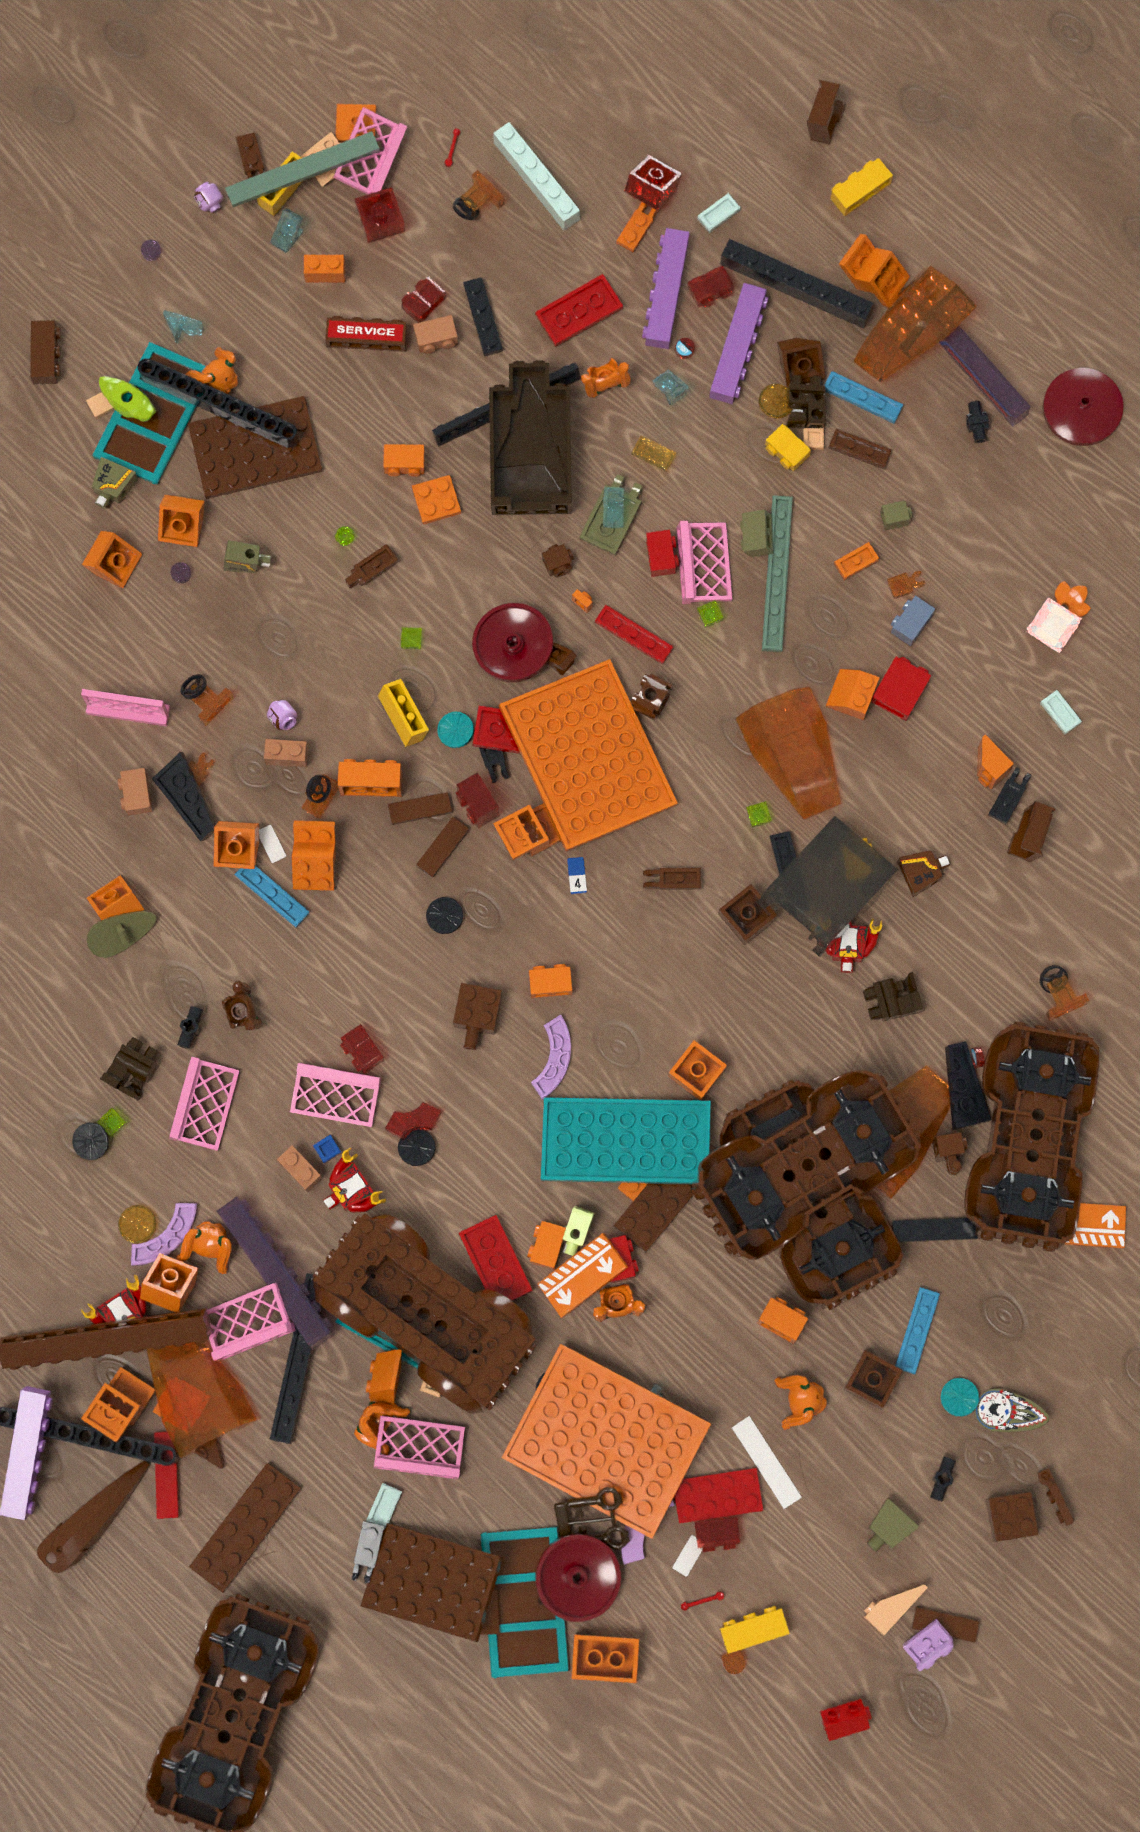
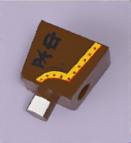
[897,850,950,897]

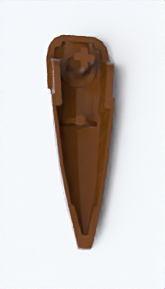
[37,1461,150,1573]

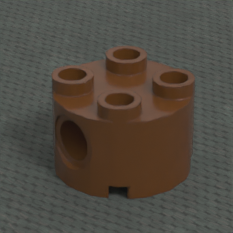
[631,674,673,721]

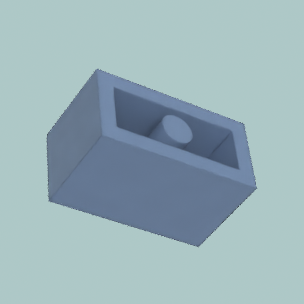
[891,596,935,646]

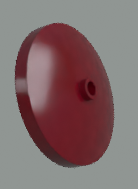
[1043,368,1124,446]
[472,603,554,682]
[535,1534,621,1622]

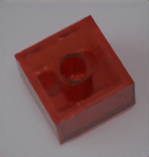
[624,155,682,210]
[354,187,405,243]
[455,772,500,828]

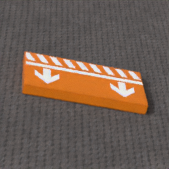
[1064,1203,1126,1249]
[538,1233,628,1318]

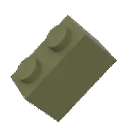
[740,510,773,557]

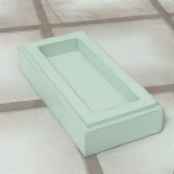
[697,193,741,233]
[1040,690,1082,735]
[366,1483,402,1529]

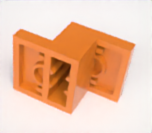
[839,234,910,307]
[493,803,561,860]
[292,820,336,891]
[81,1367,157,1443]

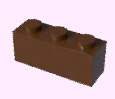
[30,320,61,384]

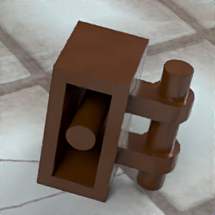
[932,1132,967,1175]

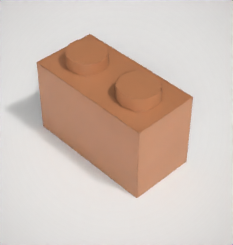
[413,315,458,354]
[264,739,308,767]
[118,768,152,816]
[277,1145,322,1193]

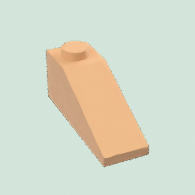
[863,1585,928,1635]

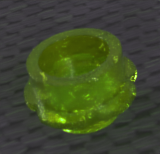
[335,526,355,546]

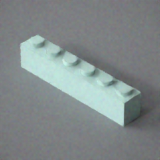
[493,122,580,231]

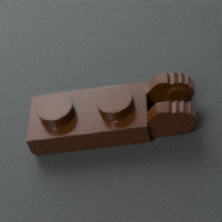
[236,132,265,179]
[643,868,701,890]

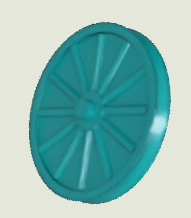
[437,712,474,748]
[941,1378,979,1417]

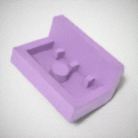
[903,1619,953,1671]

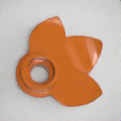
[1055,581,1091,617]

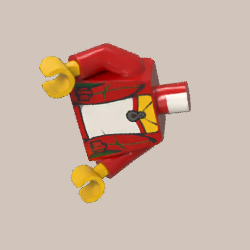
[818,915,882,973]
[323,1148,386,1213]
[81,1275,147,1324]

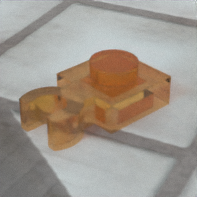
[887,571,925,599]
[189,752,215,785]

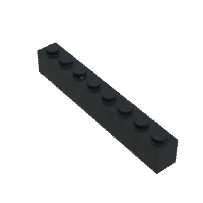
[720,238,873,329]

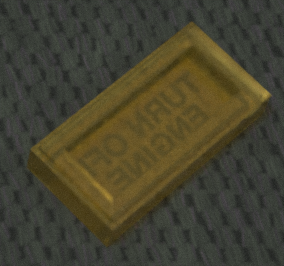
[631,436,676,472]

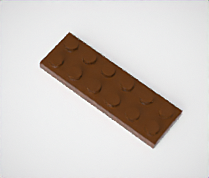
[614,1143,717,1253]
[189,1463,301,1593]

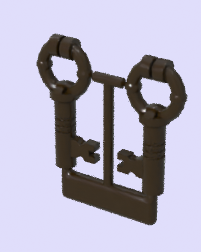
[554,1487,630,1550]

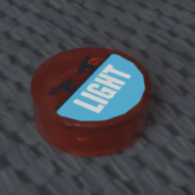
[675,338,695,359]
[971,1047,985,1068]

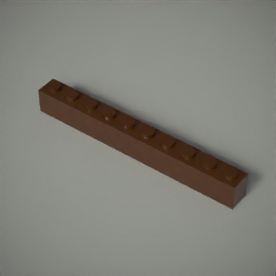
[0,1308,212,1370]

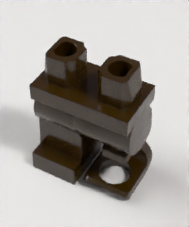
[786,375,826,428]
[863,972,924,1022]
[100,1037,160,1101]

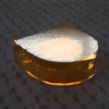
[721,1650,745,1674]

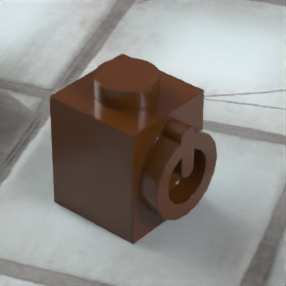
[542,544,574,577]

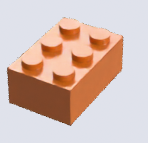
[338,759,403,797]
[572,1635,639,1683]

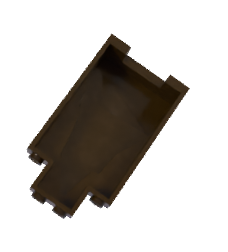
[489,360,572,515]

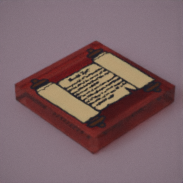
[1026,597,1083,653]

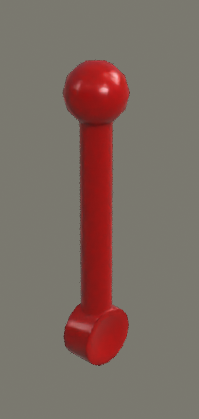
[445,128,460,167]
[681,1592,724,1611]

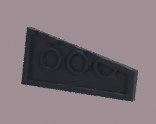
[152,752,216,841]
[945,1041,991,1131]

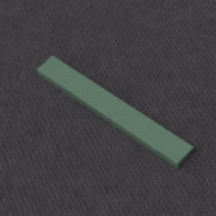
[225,131,380,207]
[762,495,793,653]

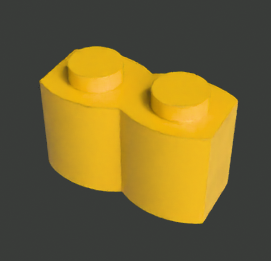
[765,424,811,471]

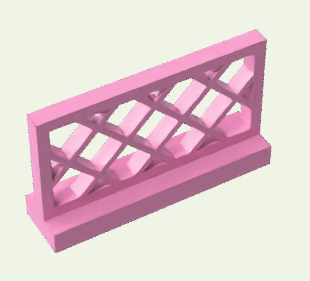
[333,107,407,200]
[676,521,732,604]
[81,689,170,727]
[169,1057,239,1151]
[290,1063,382,1127]
[207,1283,296,1361]
[373,1416,465,1479]

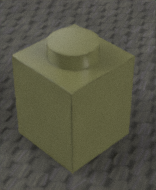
[880,501,912,530]

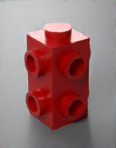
[820,1699,872,1741]

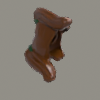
[222,981,262,1030]

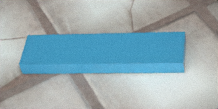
[825,371,903,424]
[234,866,310,928]
[895,1287,940,1375]

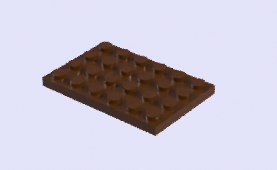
[188,396,323,499]
[360,1523,503,1642]

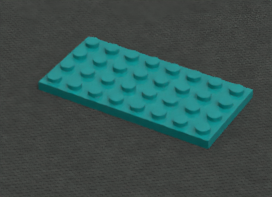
[541,1098,711,1184]

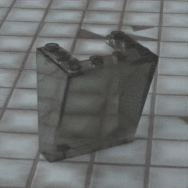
[757,816,898,957]

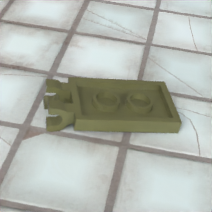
[579,474,643,556]

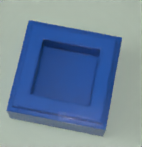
[313,1134,342,1164]

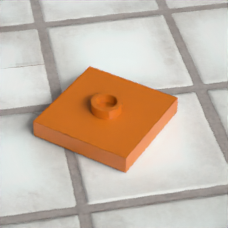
[336,104,376,143]

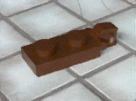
[345,544,399,589]
[1037,1468,1074,1526]

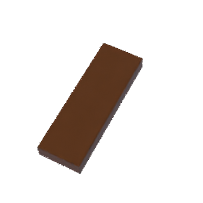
[828,429,892,469]
[388,792,452,825]
[416,817,469,878]
[911,1607,980,1643]

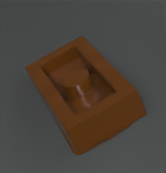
[547,642,577,675]

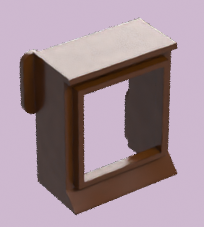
[807,80,846,144]
[1007,801,1056,862]

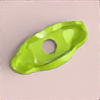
[99,376,156,422]

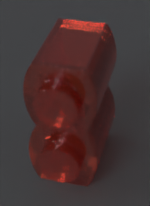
[687,266,734,308]
[401,277,446,323]
[340,1024,385,1074]
[695,1518,740,1552]

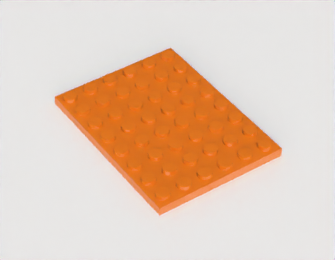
[499,659,678,852]
[502,1344,711,1539]

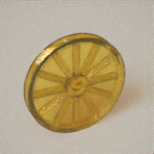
[759,384,791,419]
[118,1205,156,1243]

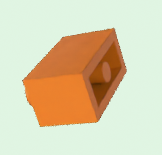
[304,255,345,283]
[383,444,425,477]
[529,964,572,998]
[527,1221,566,1270]

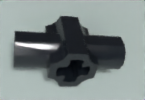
[966,401,989,443]
[177,1006,203,1050]
[930,1456,956,1502]

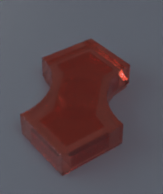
[385,1102,442,1140]

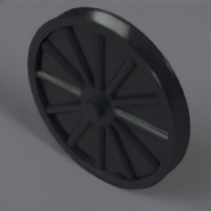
[426,897,463,934]
[72,1122,109,1160]
[398,1129,436,1166]

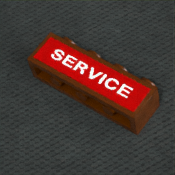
[325,316,407,352]

